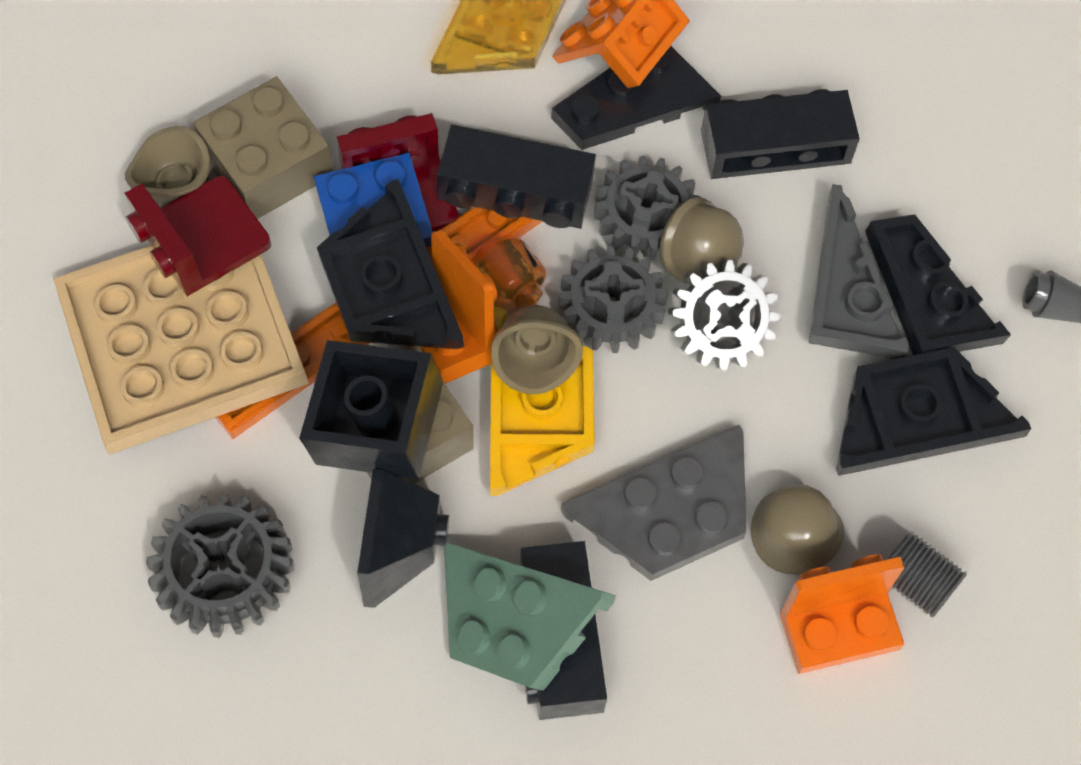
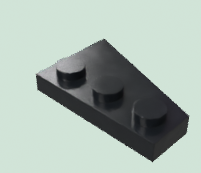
[551,46,721,150]
[865,214,1011,355]

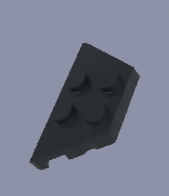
[316,179,464,349]
[836,347,1031,476]

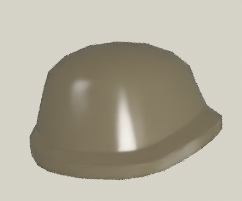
[125,126,211,208]
[660,197,744,284]
[491,305,583,395]
[751,484,844,575]

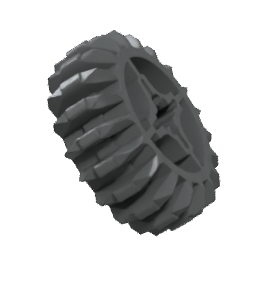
[146,492,295,638]

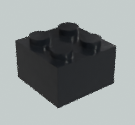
[299,340,443,479]

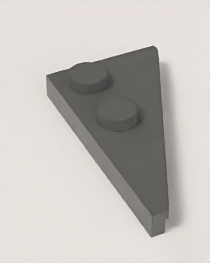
[808,184,909,359]

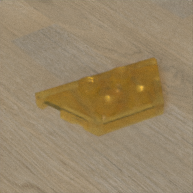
[431,0,566,75]

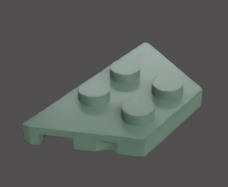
[444,543,616,691]

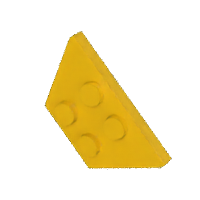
[490,307,595,496]

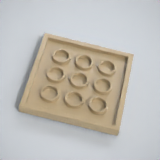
[53,245,309,455]

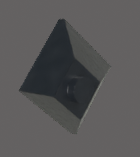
[357,469,450,608]

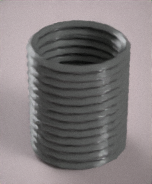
[888,531,967,618]

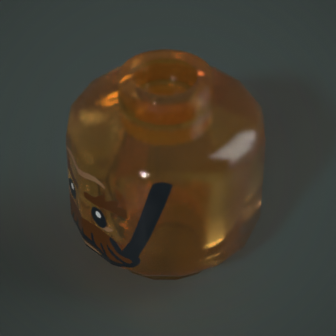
[474,237,547,311]

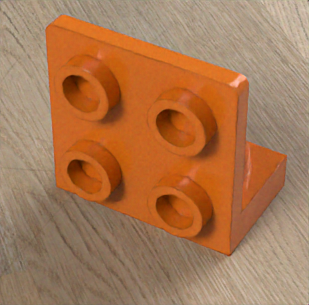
[552,0,690,88]
[409,230,498,384]
[780,554,905,674]

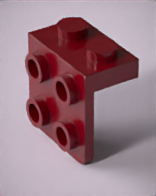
[337,113,458,232]
[124,176,271,297]

